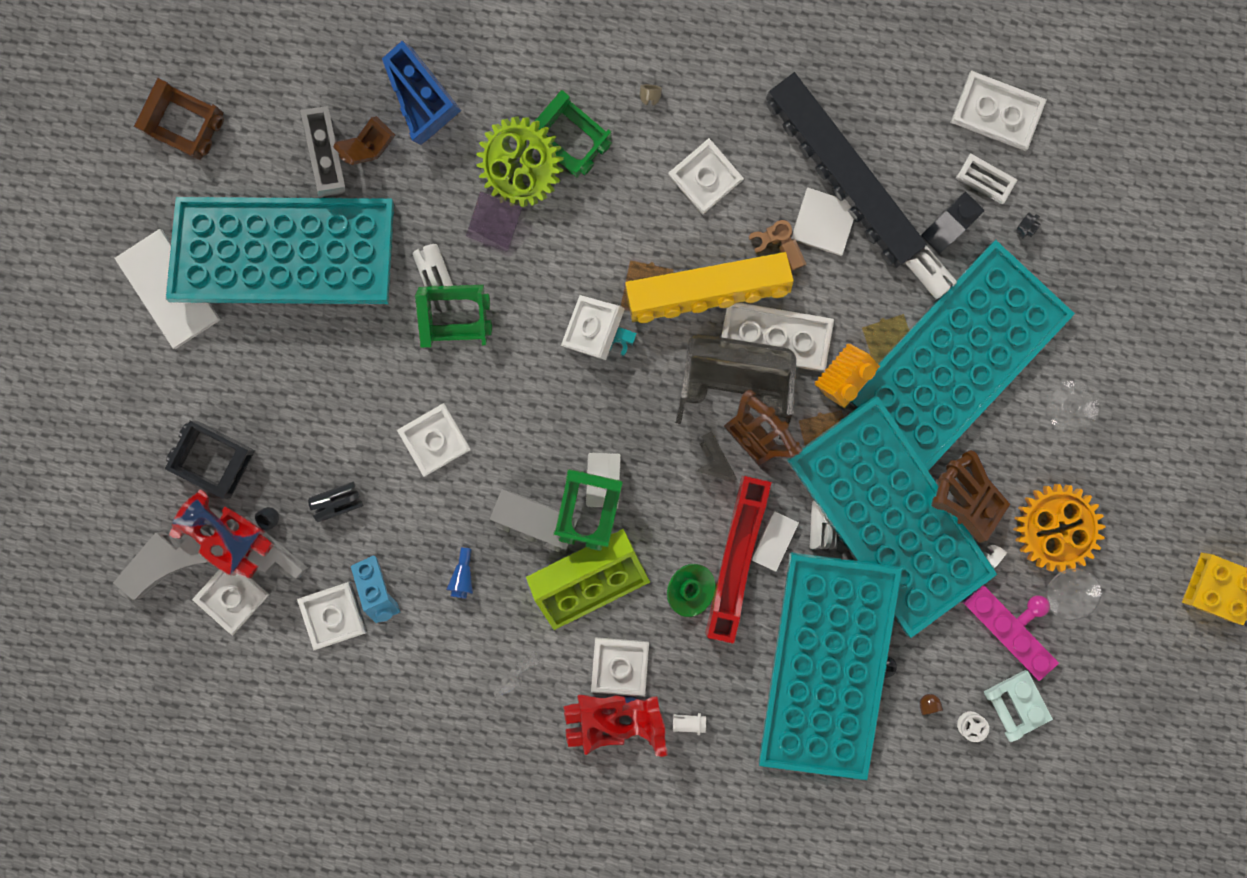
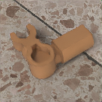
[749,220,807,272]

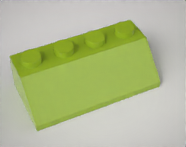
[526,529,650,630]

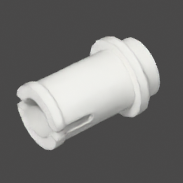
[673,713,706,735]

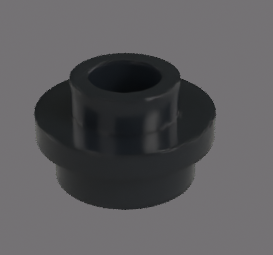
[1016,213,1041,239]

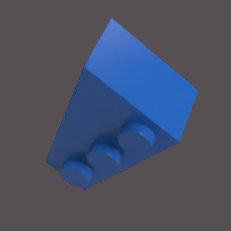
[382,41,462,145]

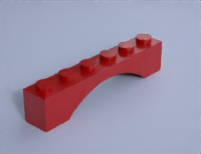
[705,475,772,644]

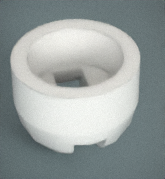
[983,545,1007,568]

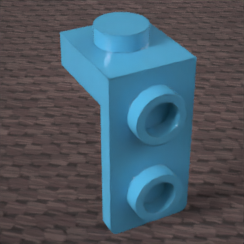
[351,556,400,623]

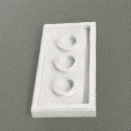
[115,229,221,349]
[718,302,834,373]

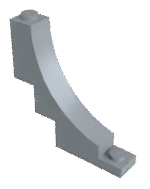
[113,516,309,600]

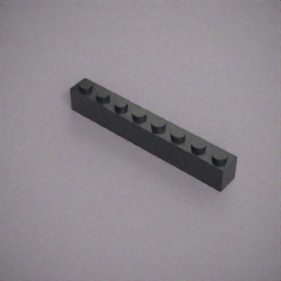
[766,72,928,268]

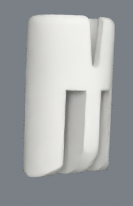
[413,244,453,287]
[906,246,957,299]
[810,500,837,550]

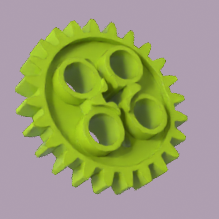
[476,117,564,207]

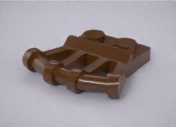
[724,389,803,466]
[932,450,1010,543]

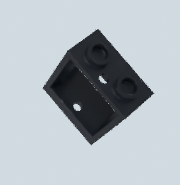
[165,420,255,499]

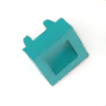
[609,327,637,356]

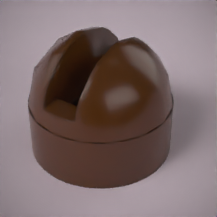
[920,694,943,715]

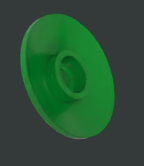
[667,563,716,617]

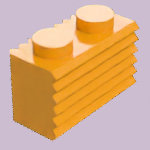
[814,344,880,408]

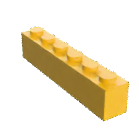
[625,252,793,323]

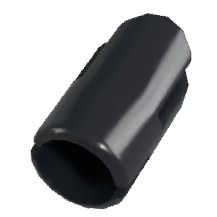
[308,482,364,522]

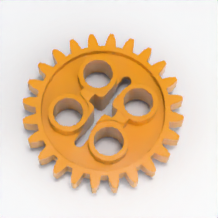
[1013,484,1106,573]

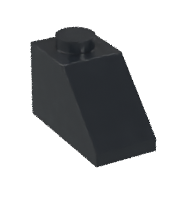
[921,191,985,254]

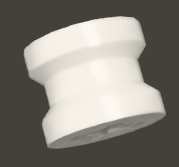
[957,711,989,742]

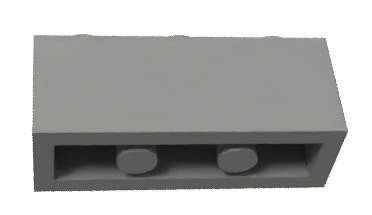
[300,106,346,198]
[489,489,579,552]

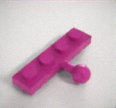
[962,585,1059,681]

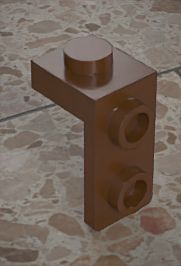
[333,116,396,165]

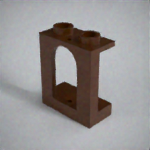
[134,78,224,161]

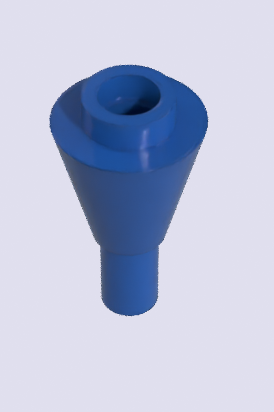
[446,547,473,599]

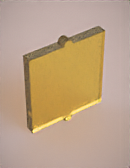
[862,314,909,363]

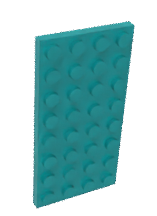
[165,197,394,304]
[851,240,1075,470]
[786,396,998,638]
[758,552,902,780]

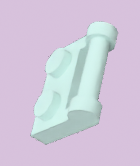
[984,670,1053,742]

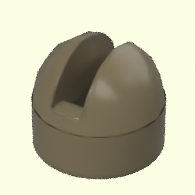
[640,84,662,106]

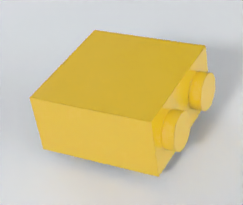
[1182,553,1247,626]

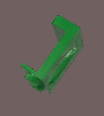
[535,90,612,178]
[415,285,492,348]
[554,469,623,550]

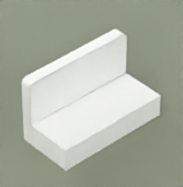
[586,453,620,509]

